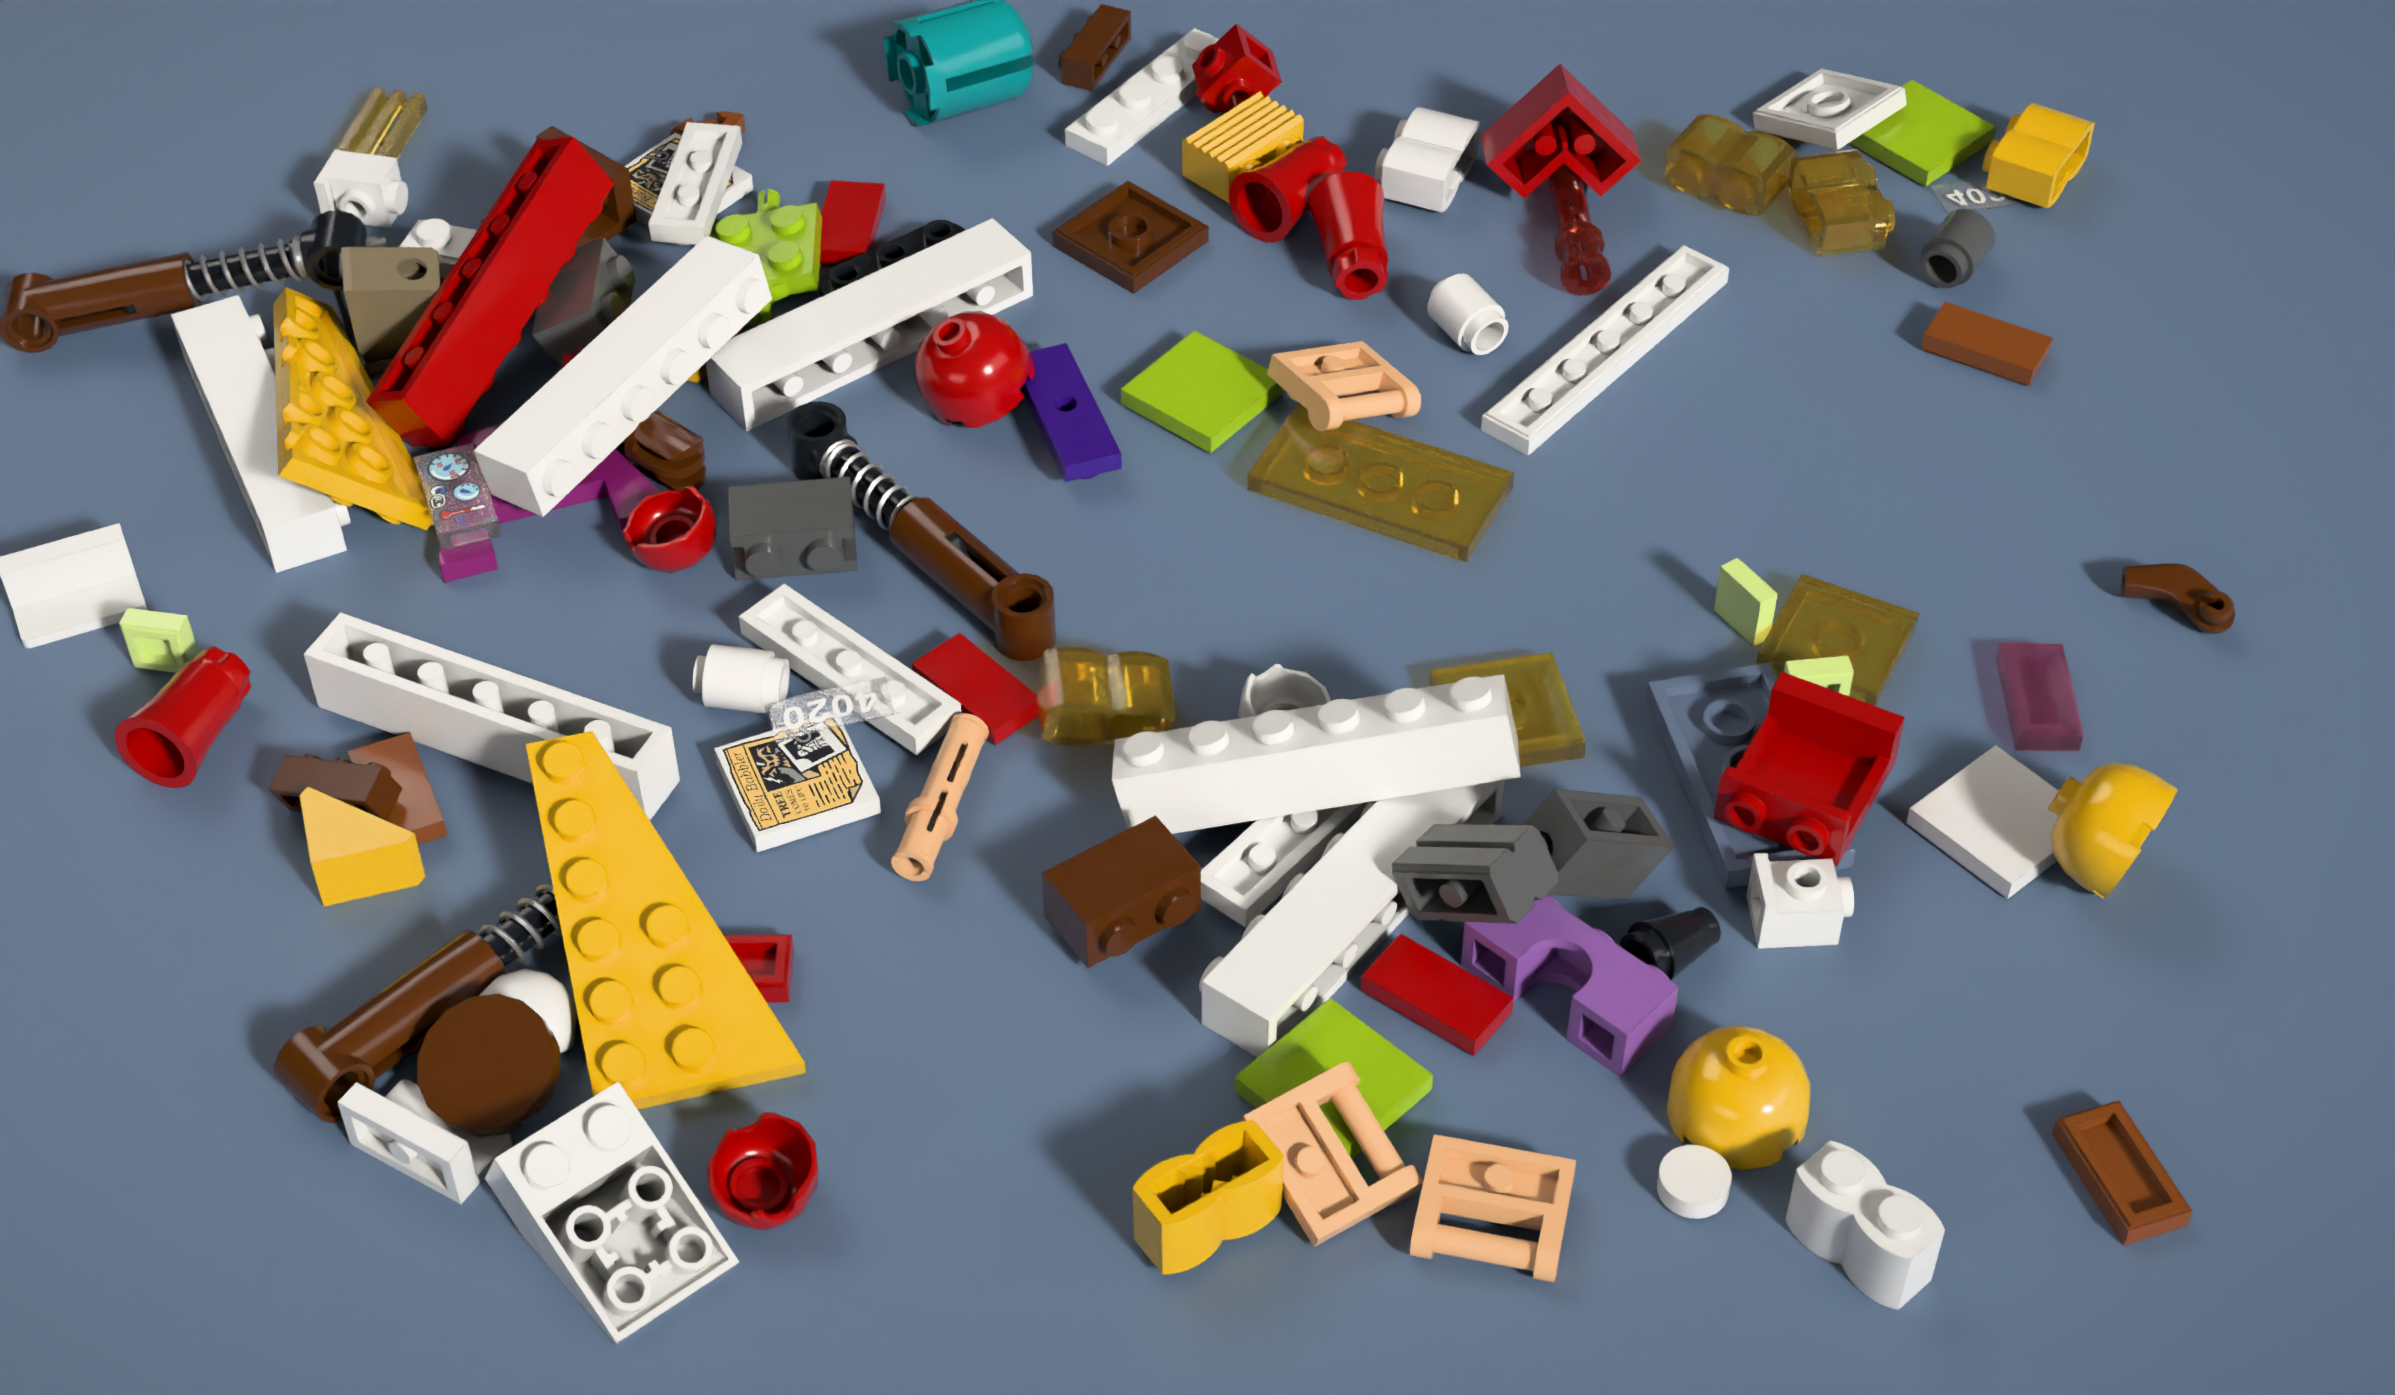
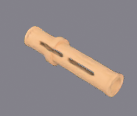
[891,713,989,882]

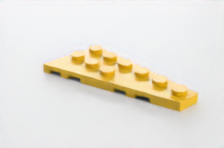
[273,287,440,531]
[526,731,806,1110]

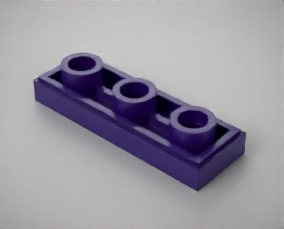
[1021,343,1122,482]

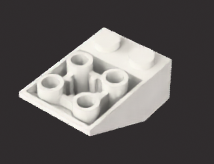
[485,1081,739,1345]

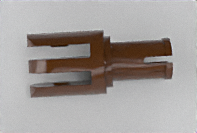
[622,411,706,492]

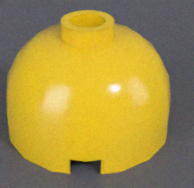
[2048,762,2178,898]
[1666,1025,1811,1170]

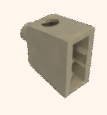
[341,247,446,362]

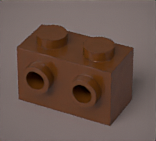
[1042,815,1201,968]

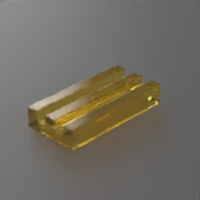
[336,87,427,159]

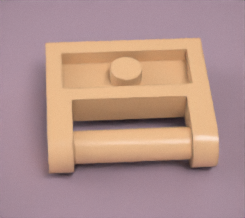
[1267,341,1421,431]
[1241,1062,1423,1247]
[1410,1134,1576,1283]

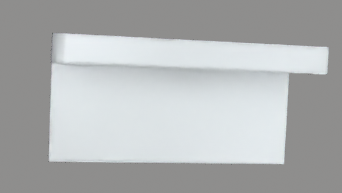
[0,523,147,649]
[337,1079,513,1204]

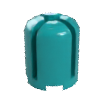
[883,0,1034,127]

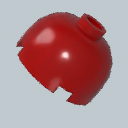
[915,311,1035,428]

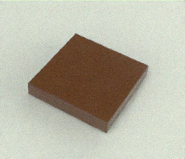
[1052,181,1208,294]

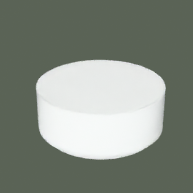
[1657,1145,1732,1219]

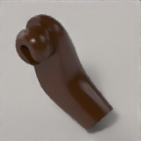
[2121,563,2235,634]

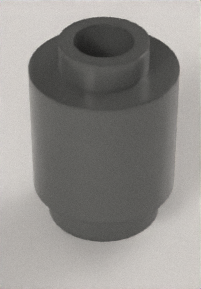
[1920,209,1995,288]

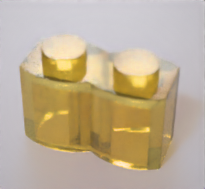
[1664,114,1795,216]
[1787,149,1895,257]
[1036,647,1176,747]

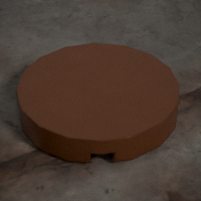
[417,994,560,1137]

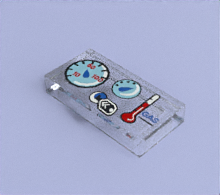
[414,443,501,550]

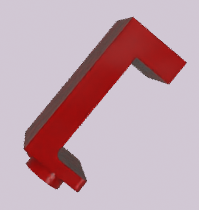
[1713,672,1905,866]

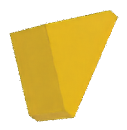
[300,787,426,907]

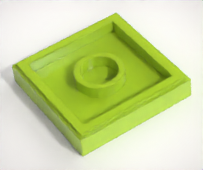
[1849,80,1996,187]
[1121,330,1284,454]
[1234,998,1433,1159]

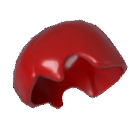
[623,486,717,573]
[707,1112,818,1230]

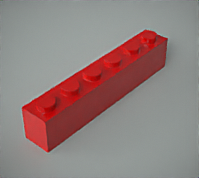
[366,136,615,447]

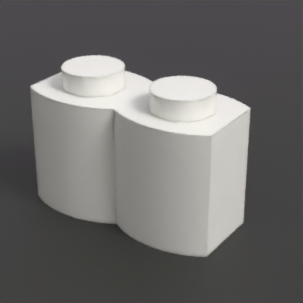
[1375,107,1480,212]
[1786,1141,1945,1310]

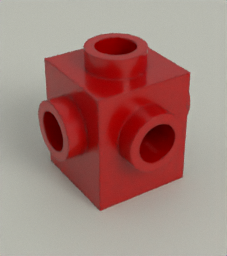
[1192,24,1282,113]

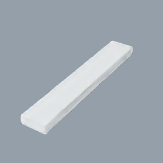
[1481,245,1729,456]

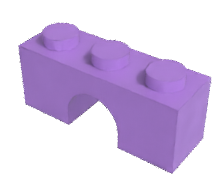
[1461,895,1679,1078]

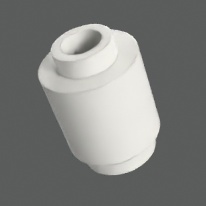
[1427,273,1509,355]
[693,644,790,714]

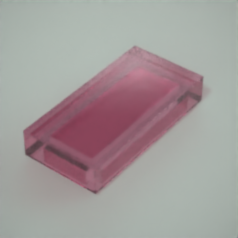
[1996,643,2083,751]

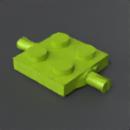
[709,189,822,327]

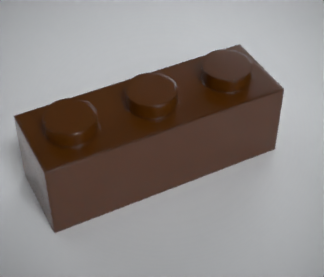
[1058,4,1131,91]
[268,754,403,821]

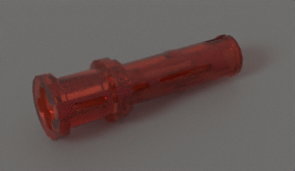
[1548,163,1611,296]

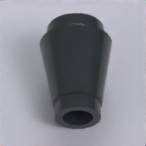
[1619,907,1721,980]

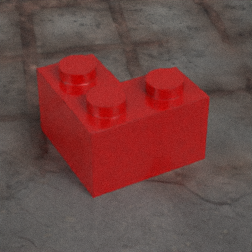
[1480,64,1641,199]

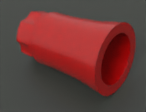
[1229,136,1347,243]
[1308,171,1388,300]
[114,646,251,788]

